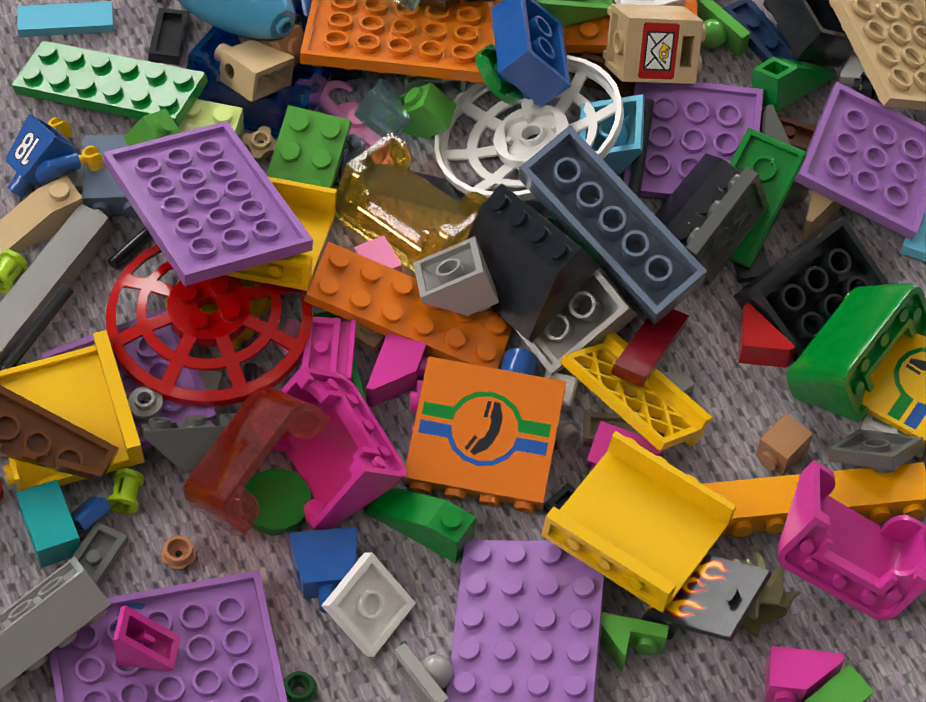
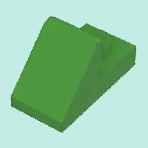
[600,612,669,672]

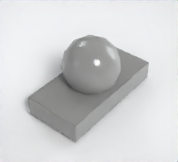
[393,643,453,702]

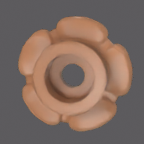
[161,536,196,570]

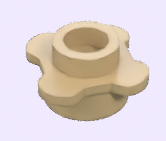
[242,126,277,160]

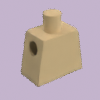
[214,40,295,102]

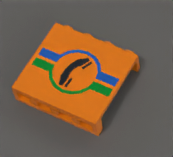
[404,356,566,513]

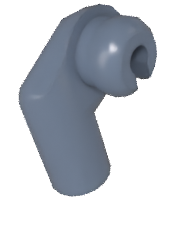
[340,134,366,178]

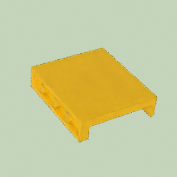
[0,330,145,492]

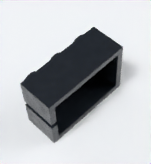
[763,0,854,67]

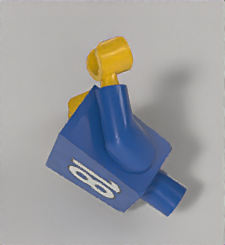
[6,114,105,198]

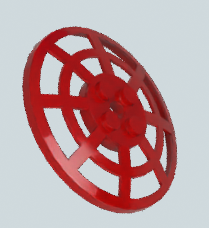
[106,244,313,407]

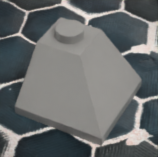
[413,236,499,316]

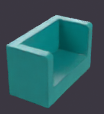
[16,479,80,568]

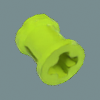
[0,249,28,294]
[107,468,145,515]

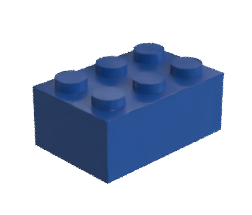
[491,0,571,107]

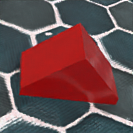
[738,302,795,368]

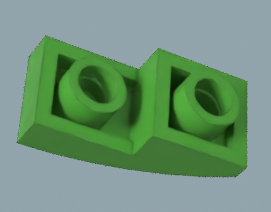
[805,664,875,702]

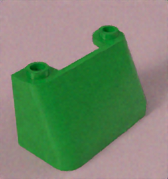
[787,283,926,423]

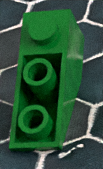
[752,57,835,113]

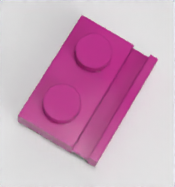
[302,317,356,381]

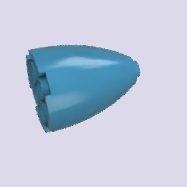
[177,0,295,40]

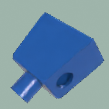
[289,527,358,614]

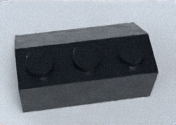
[654,153,742,248]

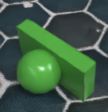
[697,0,750,58]

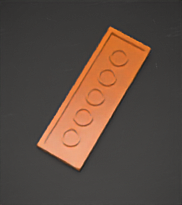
[304,241,512,369]

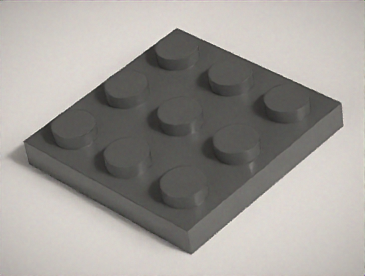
[686,167,769,284]

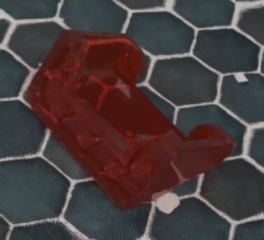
[183,387,331,536]

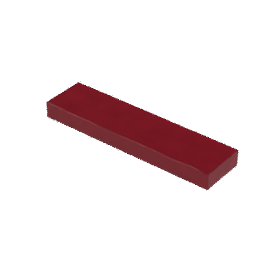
[611,309,689,387]

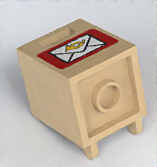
[603,4,706,84]

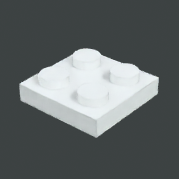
[321,552,416,657]

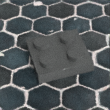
[828,429,923,473]

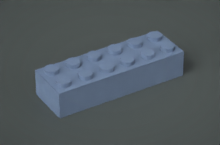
[519,125,707,325]

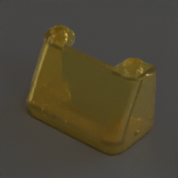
[336,132,488,272]

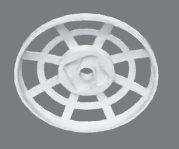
[434,55,624,201]

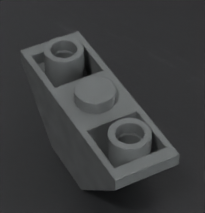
[140,413,251,471]

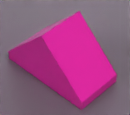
[113,605,181,671]

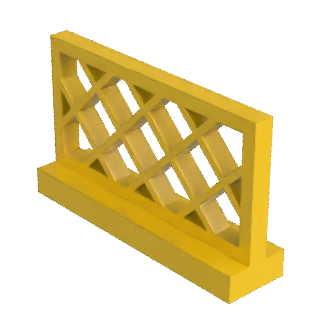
[560,332,713,451]

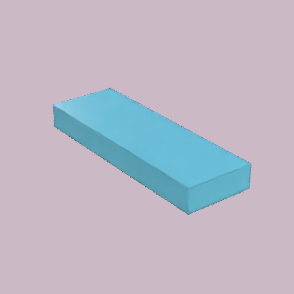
[17,1,114,37]

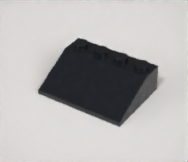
[466,183,600,343]
[733,217,889,362]

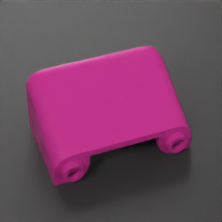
[253,367,407,530]
[778,460,926,620]

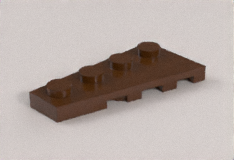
[0,385,119,482]

